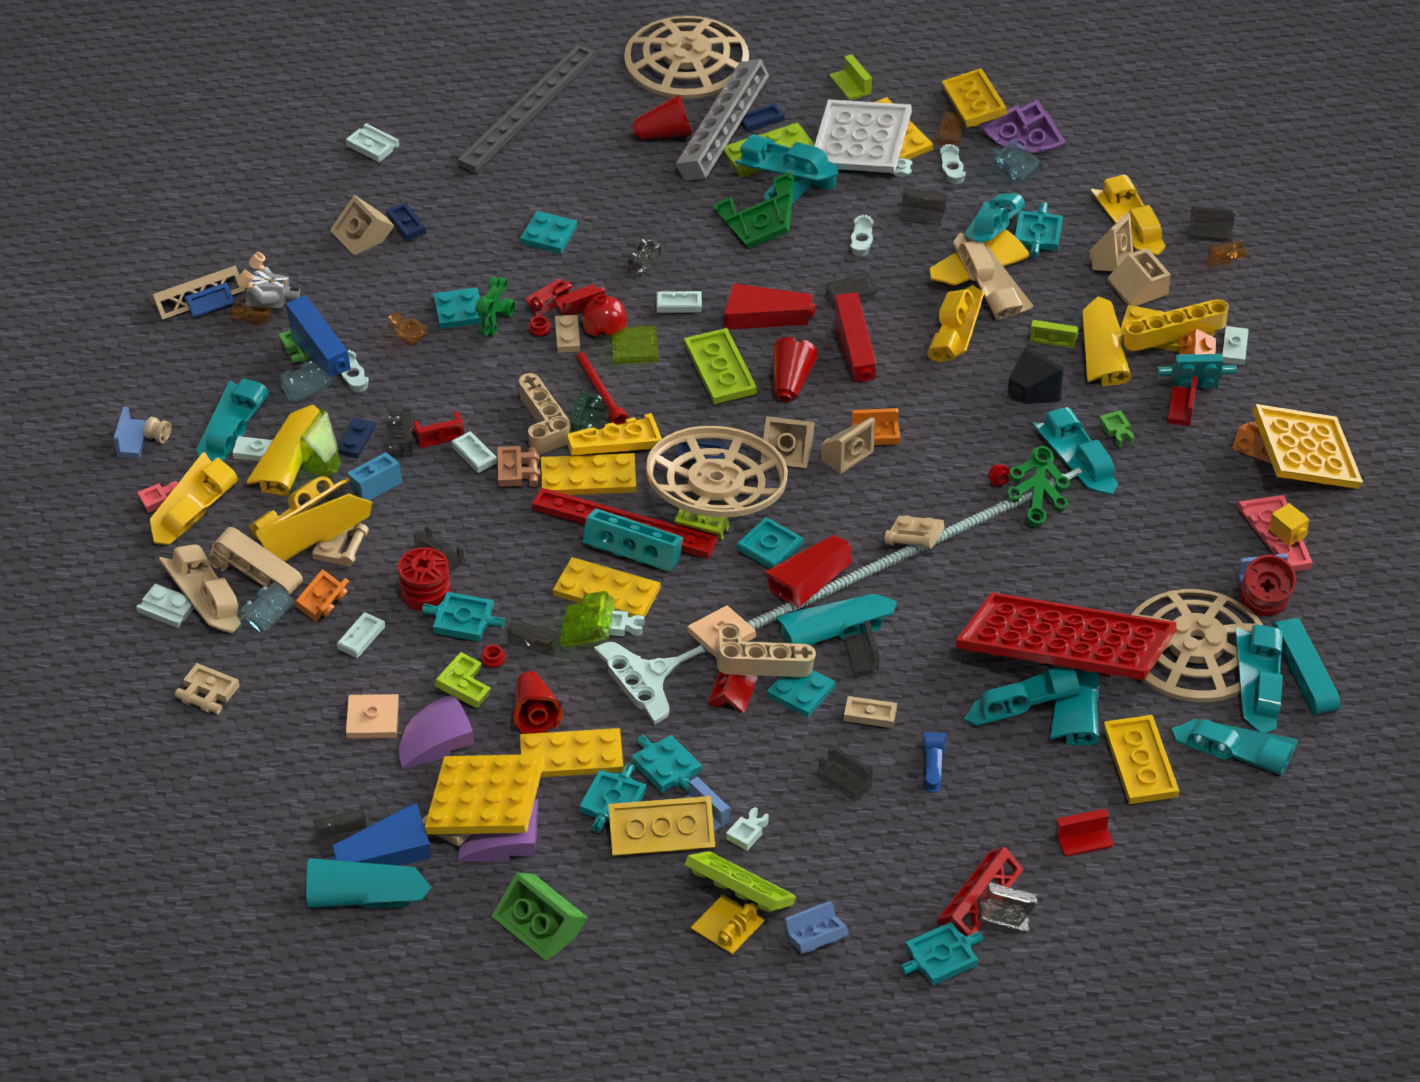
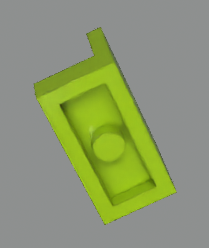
[830,54,872,100]
[1030,320,1079,348]

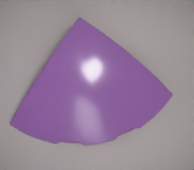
[980,100,1066,153]
[399,695,474,769]
[458,799,538,862]

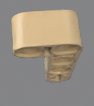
[519,373,570,454]
[209,527,303,599]
[716,623,816,677]

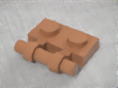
[497,446,541,487]

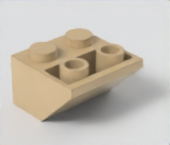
[1107,248,1171,306]

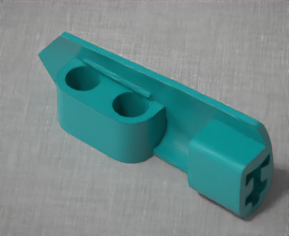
[734,134,839,181]
[965,193,1025,243]
[196,378,269,462]
[1033,407,1118,495]
[776,594,897,646]
[1235,624,1283,733]
[964,666,1081,726]
[1050,668,1099,746]
[1171,719,1298,776]
[306,859,431,908]

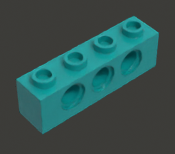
[583,509,683,571]

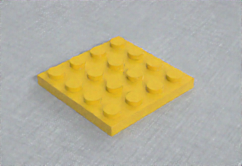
[1252,404,1363,489]
[425,754,544,835]

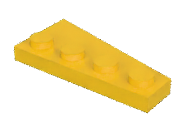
[566,413,662,455]

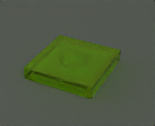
[611,325,659,364]

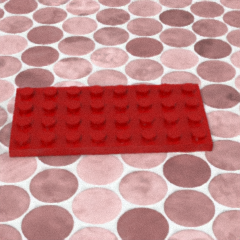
[956,592,1177,680]

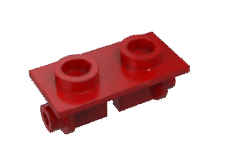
[525,278,572,316]

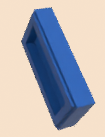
[184,282,235,318]

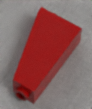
[725,283,816,330]
[834,292,876,383]
[765,535,852,608]

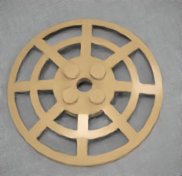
[624,16,749,99]
[646,426,788,517]
[1131,589,1263,702]

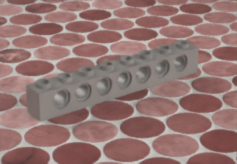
[676,59,769,181]

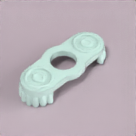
[940,144,966,184]
[851,215,874,256]
[342,350,368,392]

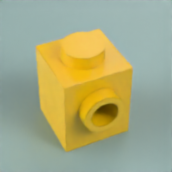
[1269,503,1309,546]

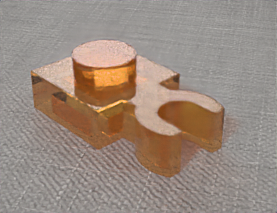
[231,301,273,323]

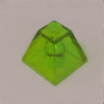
[300,409,341,478]

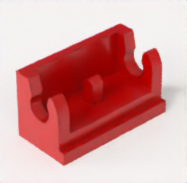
[413,411,464,449]

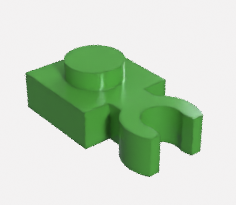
[1099,410,1134,447]

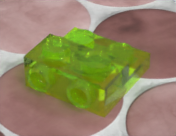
[560,590,615,647]

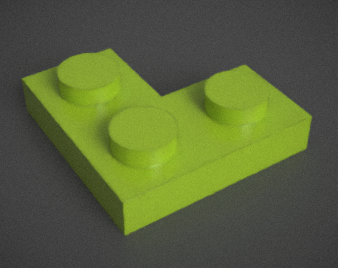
[435,652,491,708]

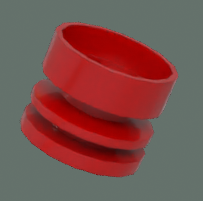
[398,548,451,611]
[1239,555,1296,616]

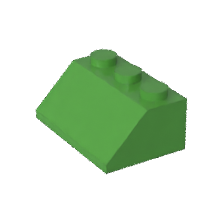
[492,873,588,961]

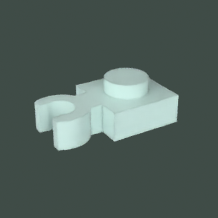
[600,609,644,636]
[726,807,769,851]

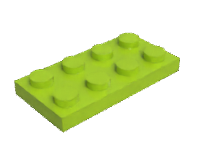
[722,123,815,178]
[684,328,757,404]
[684,851,797,912]

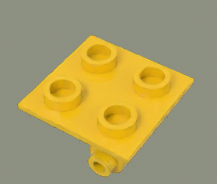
[691,895,764,955]

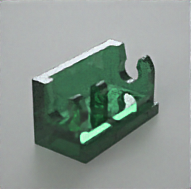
[569,390,605,433]

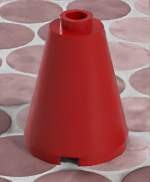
[631,95,692,140]
[772,337,818,403]
[513,671,563,734]

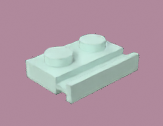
[346,123,399,162]
[136,584,195,628]

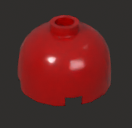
[582,294,627,336]

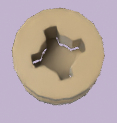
[143,416,171,444]

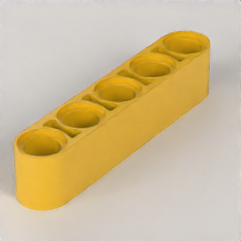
[1123,299,1229,351]

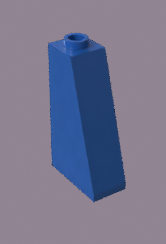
[285,295,351,378]
[330,804,431,866]

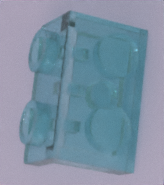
[992,139,1043,183]
[277,360,333,403]
[239,581,295,634]

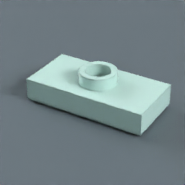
[657,291,702,313]
[1222,326,1248,365]
[451,431,497,473]
[233,437,273,461]
[337,612,385,658]

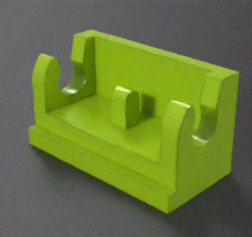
[675,502,729,541]

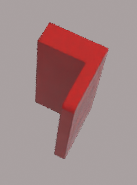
[554,284,605,316]
[1167,376,1197,427]
[708,671,758,713]
[1055,808,1113,857]

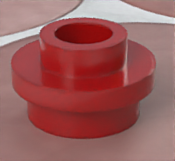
[528,316,551,336]
[988,464,1010,487]
[481,645,506,668]

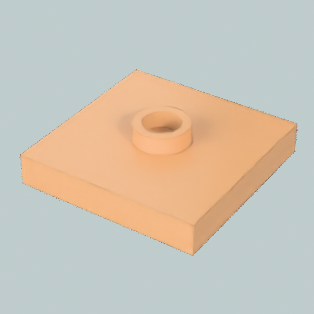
[688,606,756,657]
[346,694,399,738]

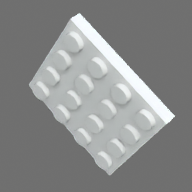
[814,100,912,173]

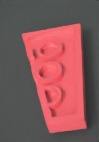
[1238,495,1312,572]

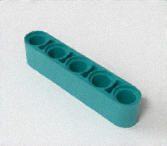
[1272,617,1340,715]

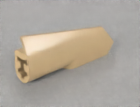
[953,233,1033,320]
[159,545,241,634]

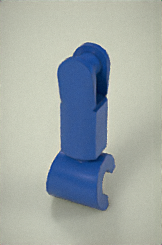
[923,732,947,793]

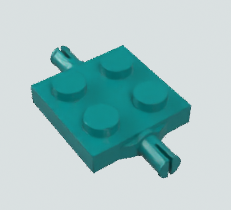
[1015,202,1063,258]
[1157,354,1237,389]
[422,592,505,642]
[631,735,702,795]
[579,763,646,833]
[900,922,983,986]

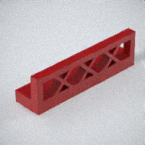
[937,846,1024,937]

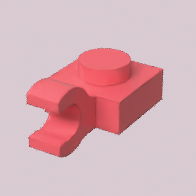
[138,481,178,513]

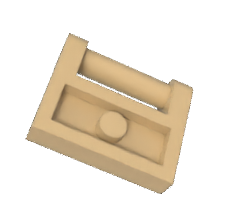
[885,515,944,549]
[312,523,369,567]

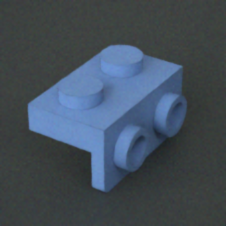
[784,901,849,953]

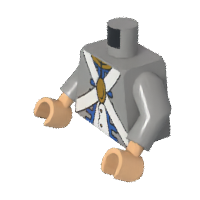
[238,252,300,308]

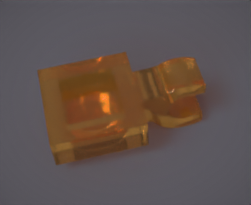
[1207,241,1247,267]
[389,312,427,345]

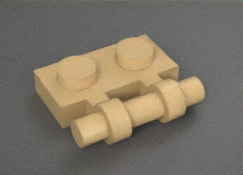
[175,663,239,714]

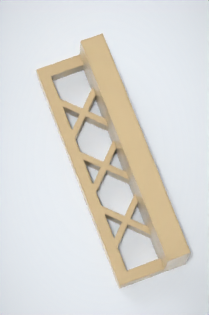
[149,265,245,320]

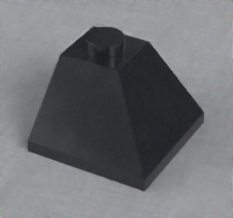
[1008,347,1064,404]

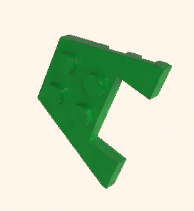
[713,171,794,249]

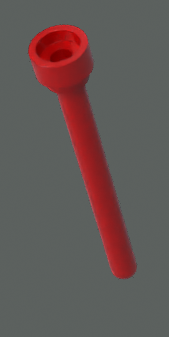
[576,352,629,425]

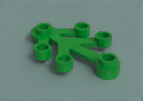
[475,277,516,336]
[1006,446,1070,528]

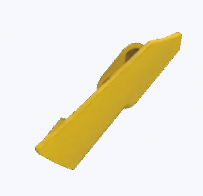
[1091,175,1165,256]
[930,229,1029,286]
[927,285,984,362]
[1082,296,1131,386]
[247,404,322,496]
[149,452,238,546]
[249,477,349,542]
[255,494,372,562]

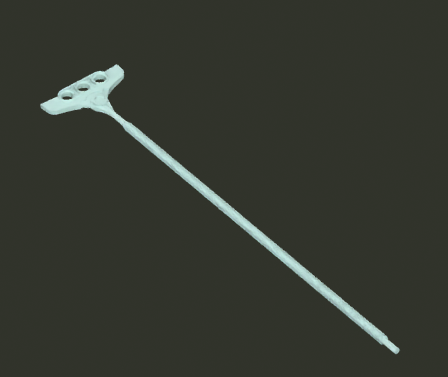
[594,468,1082,725]

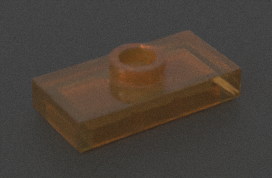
[938,111,964,147]

